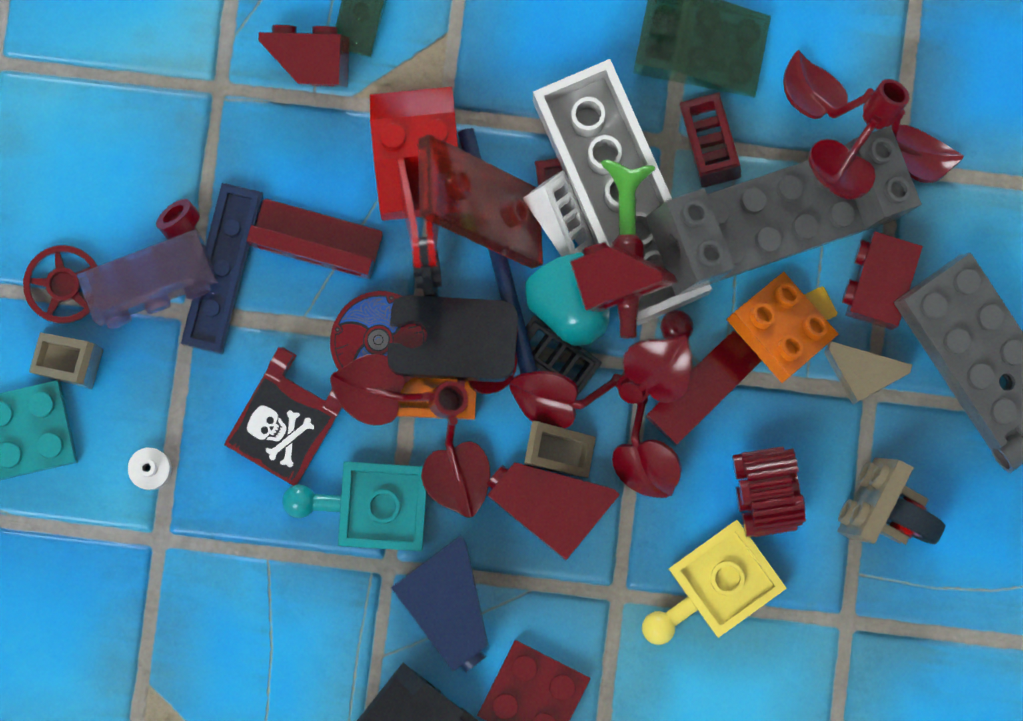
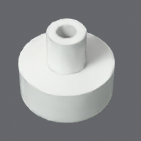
[128,448,172,490]

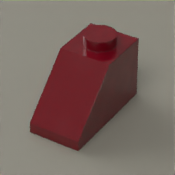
[570,242,678,312]

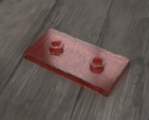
[418,134,543,269]

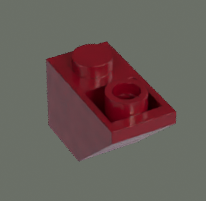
[258,25,350,87]

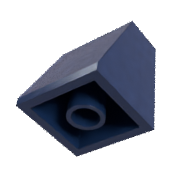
[391,536,489,673]

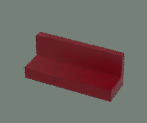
[247,199,383,280]

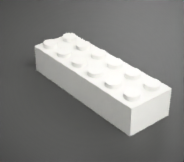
[533,59,712,326]

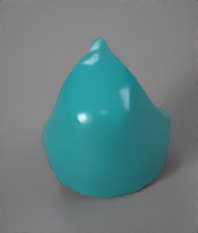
[525,252,610,346]

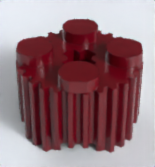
[732,446,806,538]

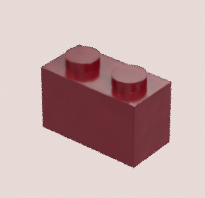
[842,231,923,330]

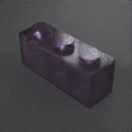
[76,229,218,329]

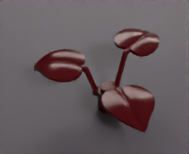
[783,50,964,199]
[330,328,518,518]
[509,335,693,498]

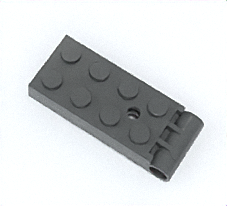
[893,253,1023,473]

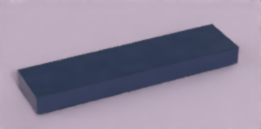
[181,183,264,355]

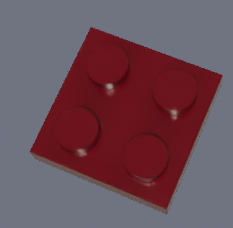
[477,640,591,721]

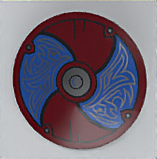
[330,291,427,384]

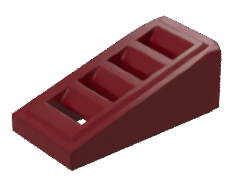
[679,92,741,188]

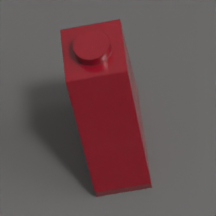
[487,462,620,561]

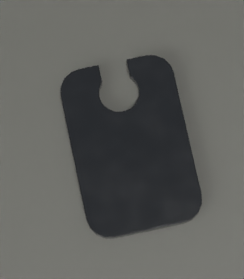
[387,295,518,382]

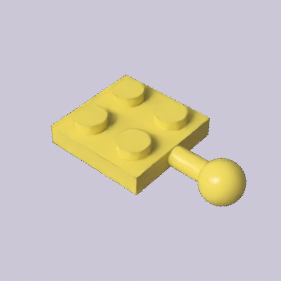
[642,520,787,645]

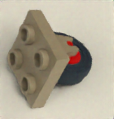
[837,458,946,545]

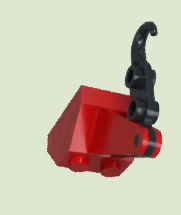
[369,86,465,297]

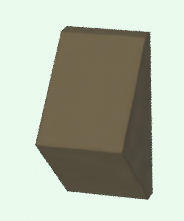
[29,332,103,389]
[824,341,912,405]
[524,421,596,478]

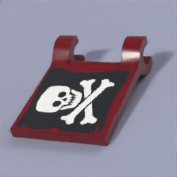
[224,347,343,485]

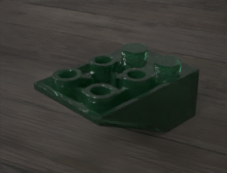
[633,0,771,98]

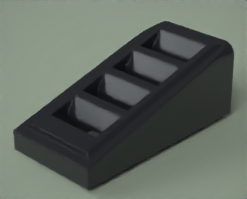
[526,315,602,399]

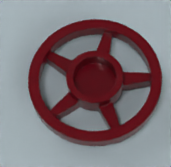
[23,245,103,324]

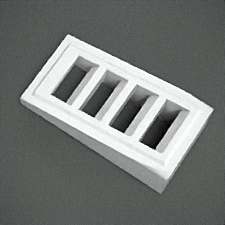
[523,170,594,256]

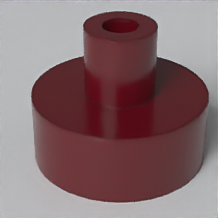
[156,199,200,243]

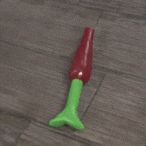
[601,159,655,339]

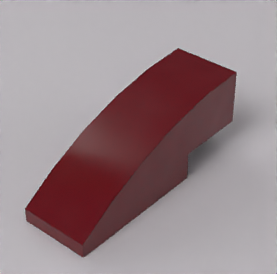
[646,330,762,446]

